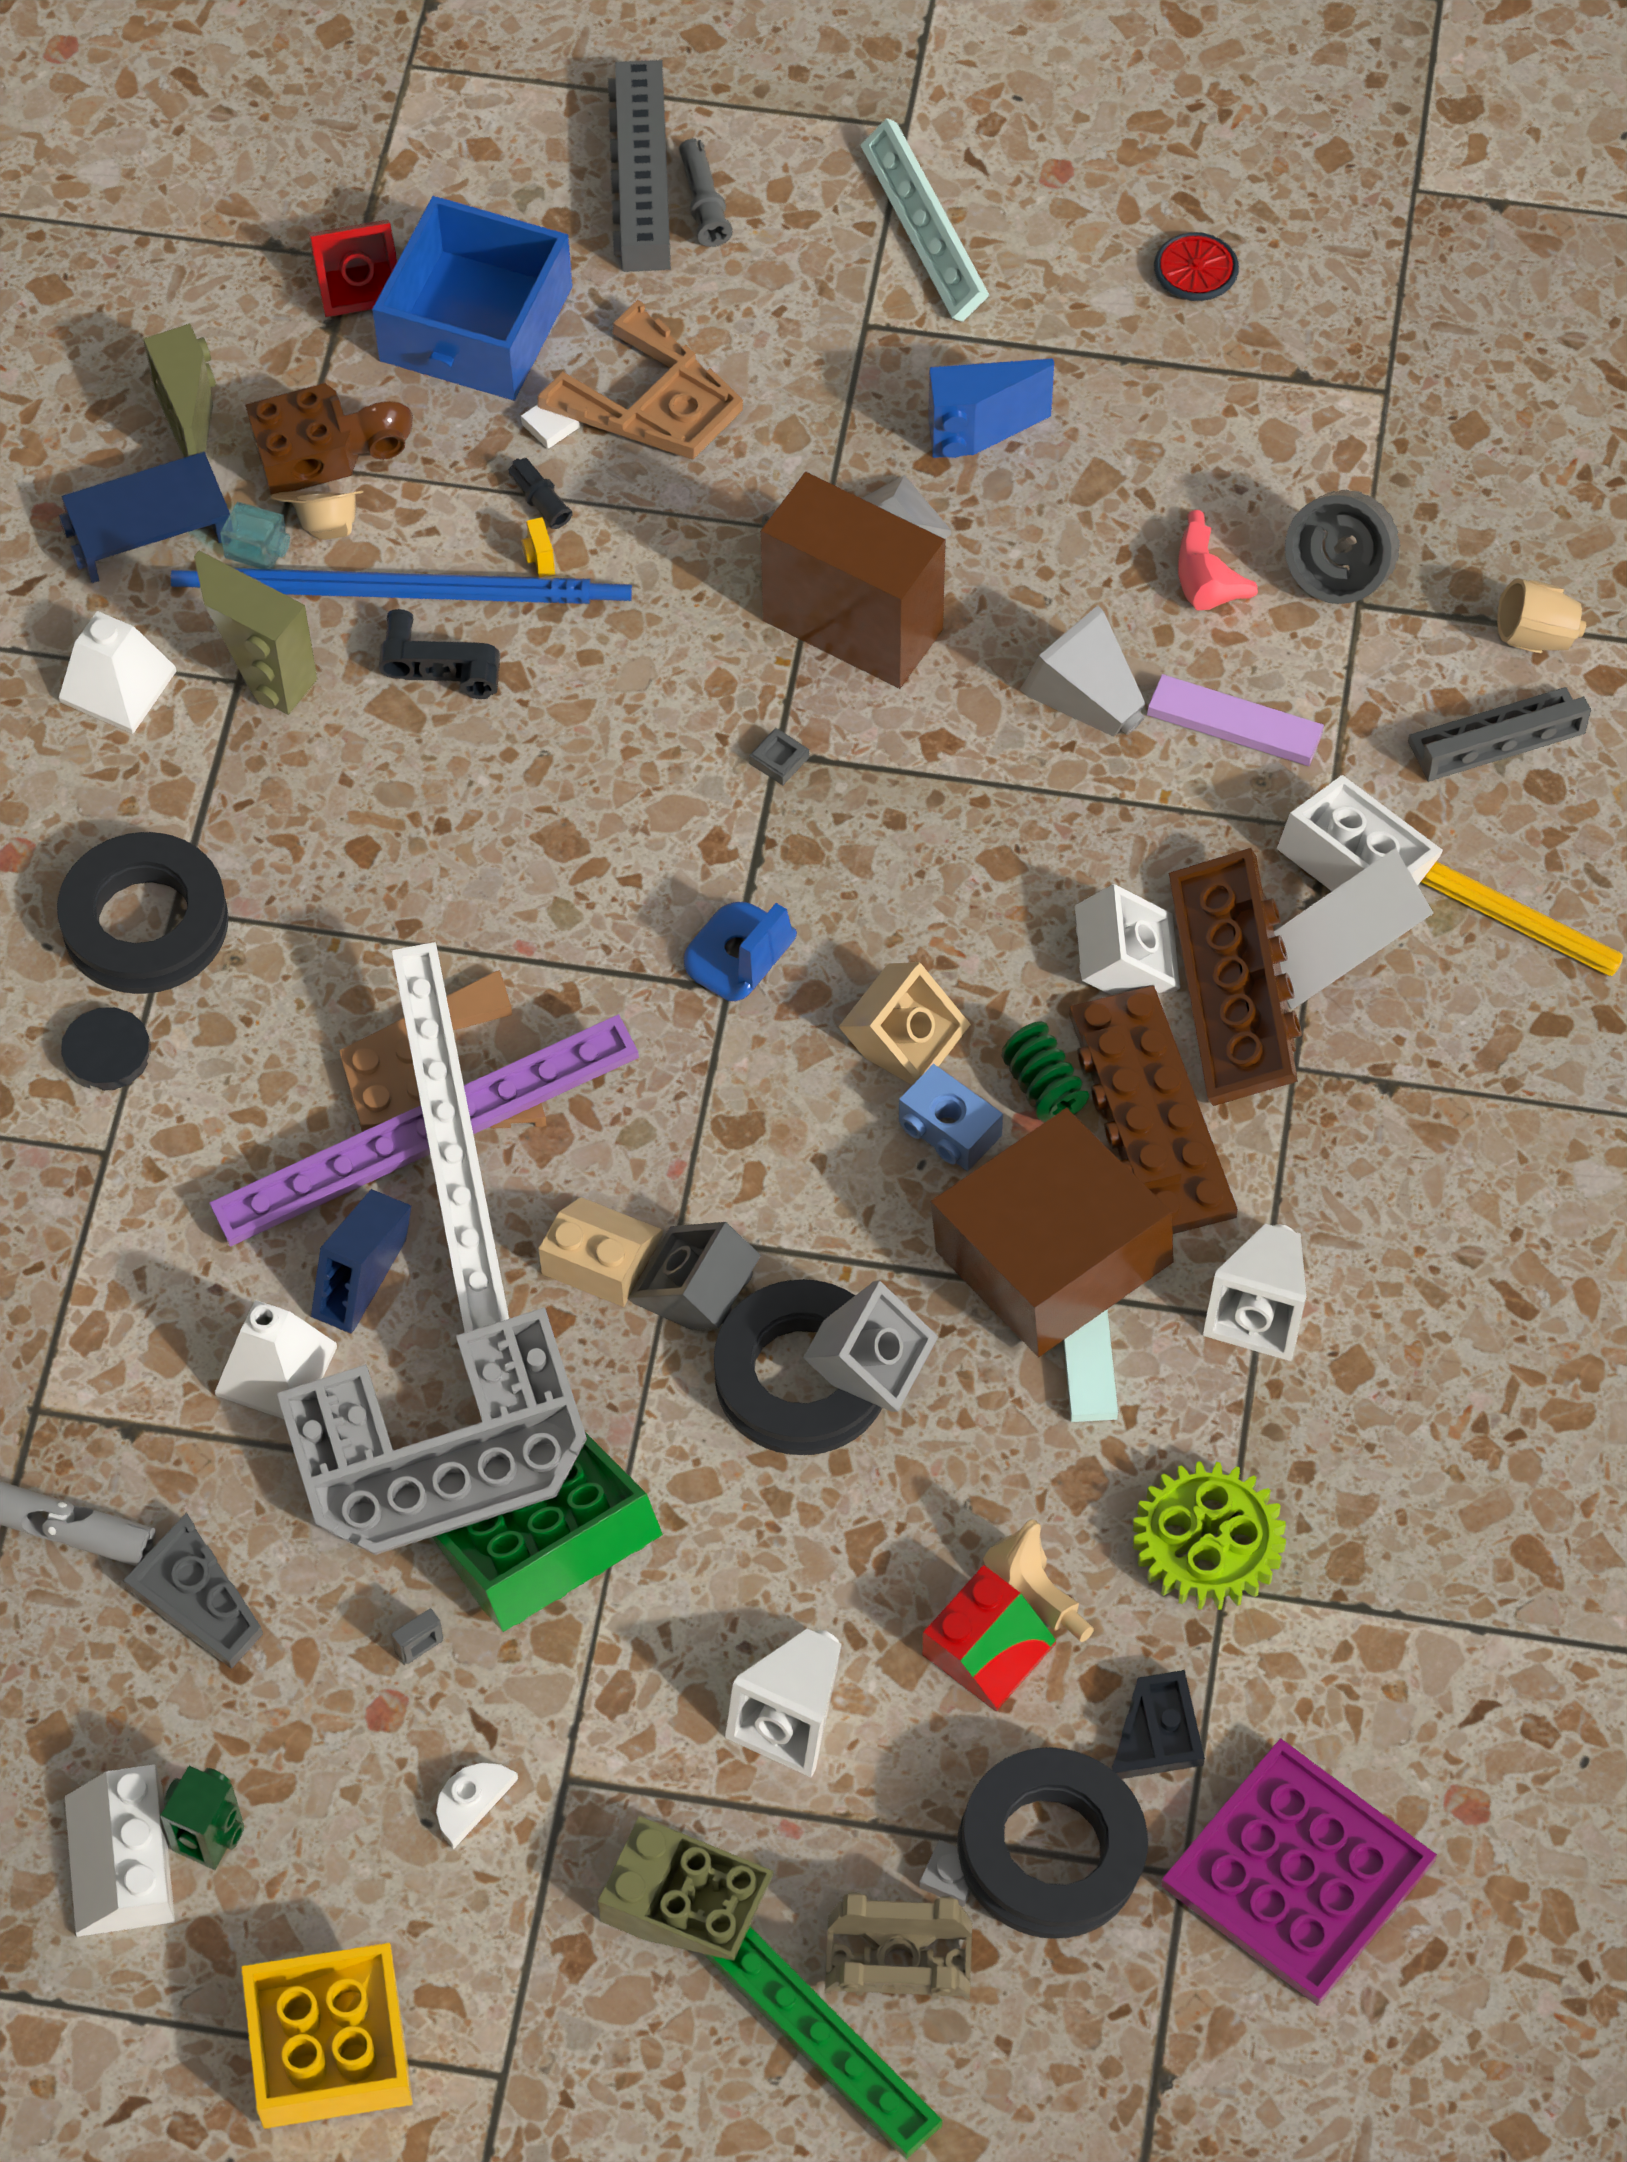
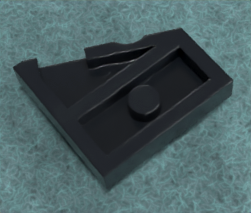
[1112,1670,1205,1779]

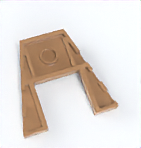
[537,300,743,459]
[339,970,547,1132]

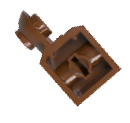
[245,383,413,495]

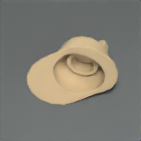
[271,491,364,540]

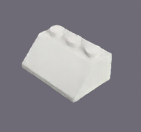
[1277,775,1443,891]
[65,1764,175,1937]

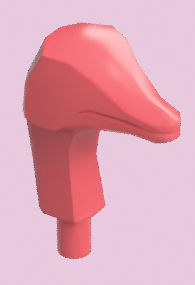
[1178,510,1258,611]

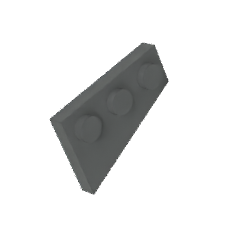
[123,1512,263,1669]

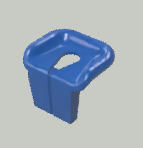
[683,902,797,1002]

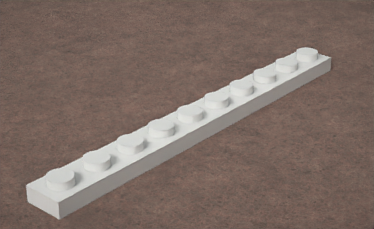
[392,942,509,1333]

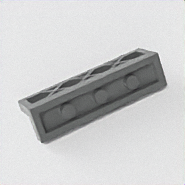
[1408,687,1591,782]

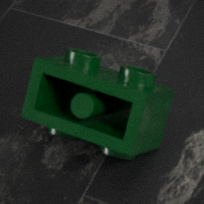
[160,1765,244,1870]

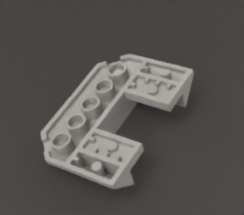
[277,1307,587,1555]

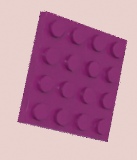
[1161,1738,1437,2006]

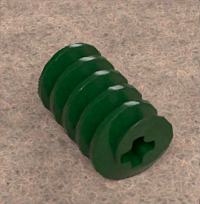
[1001,1021,1089,1122]

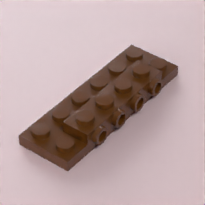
[1169,848,1302,1106]
[1069,985,1238,1234]

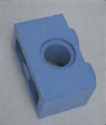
[899,1063,1003,1172]

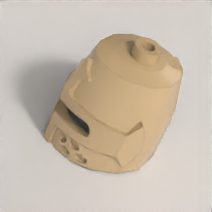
[1497,578,1586,653]

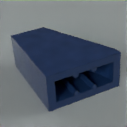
[311,1189,412,1334]

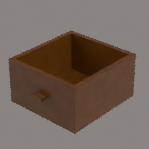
[760,471,946,689]
[930,1108,1174,1358]

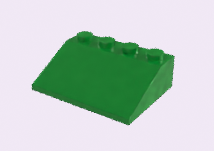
[432,1432,663,1632]

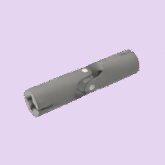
[0,1481,156,1566]

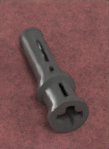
[679,138,733,247]

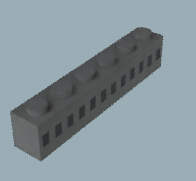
[608,60,671,272]

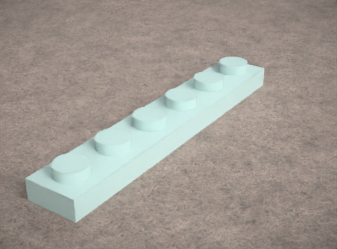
[860,118,989,322]

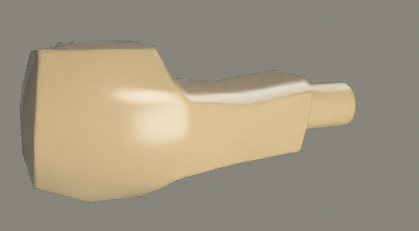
[983,1519,1094,1642]

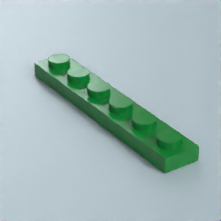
[704,1926,943,2160]

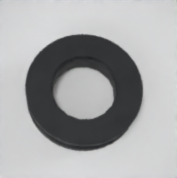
[57,832,229,994]
[714,1279,882,1455]
[957,1747,1148,1939]

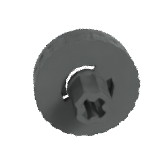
[1285,490,1400,604]

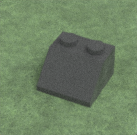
[628,1222,761,1330]

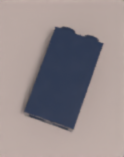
[58,451,235,583]

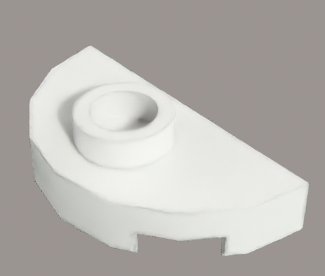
[436,1763,518,1849]

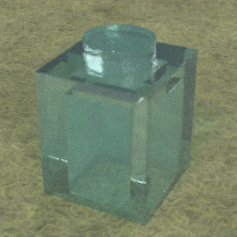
[220,501,290,569]

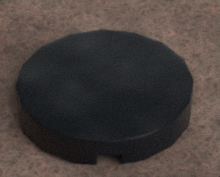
[61,1007,151,1091]

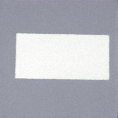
[1274,848,1433,1010]

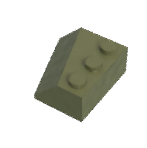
[194,550,317,715]

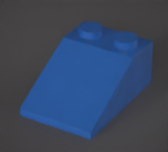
[928,358,1054,458]

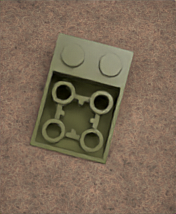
[598,1816,774,1960]

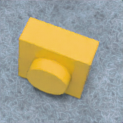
[521,517,555,577]

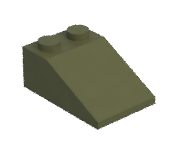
[143,323,216,458]

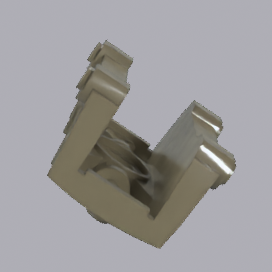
[825,1892,972,2000]

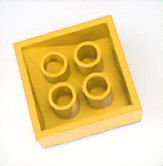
[241,1943,413,2129]

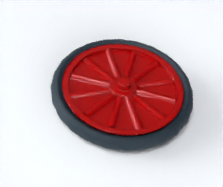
[1154,232,1239,301]

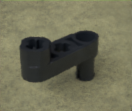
[379,609,501,699]

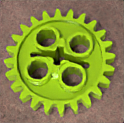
[1133,1461,1286,1610]

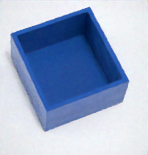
[372,196,573,401]

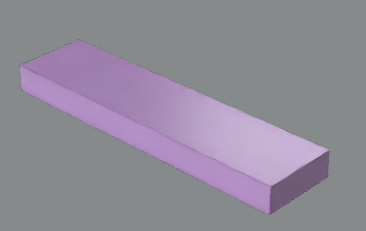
[1147,674,1324,766]

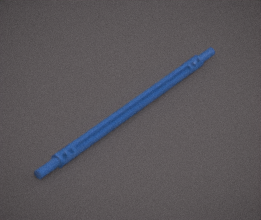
[171,568,632,604]

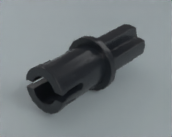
[508,458,573,529]

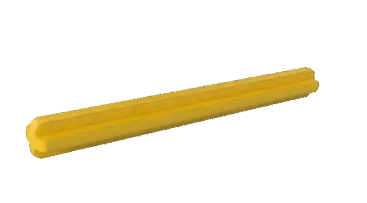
[1421,861,1623,976]

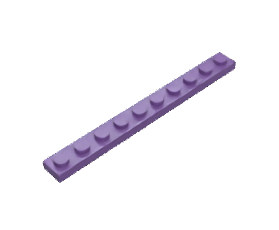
[210,1014,639,1247]

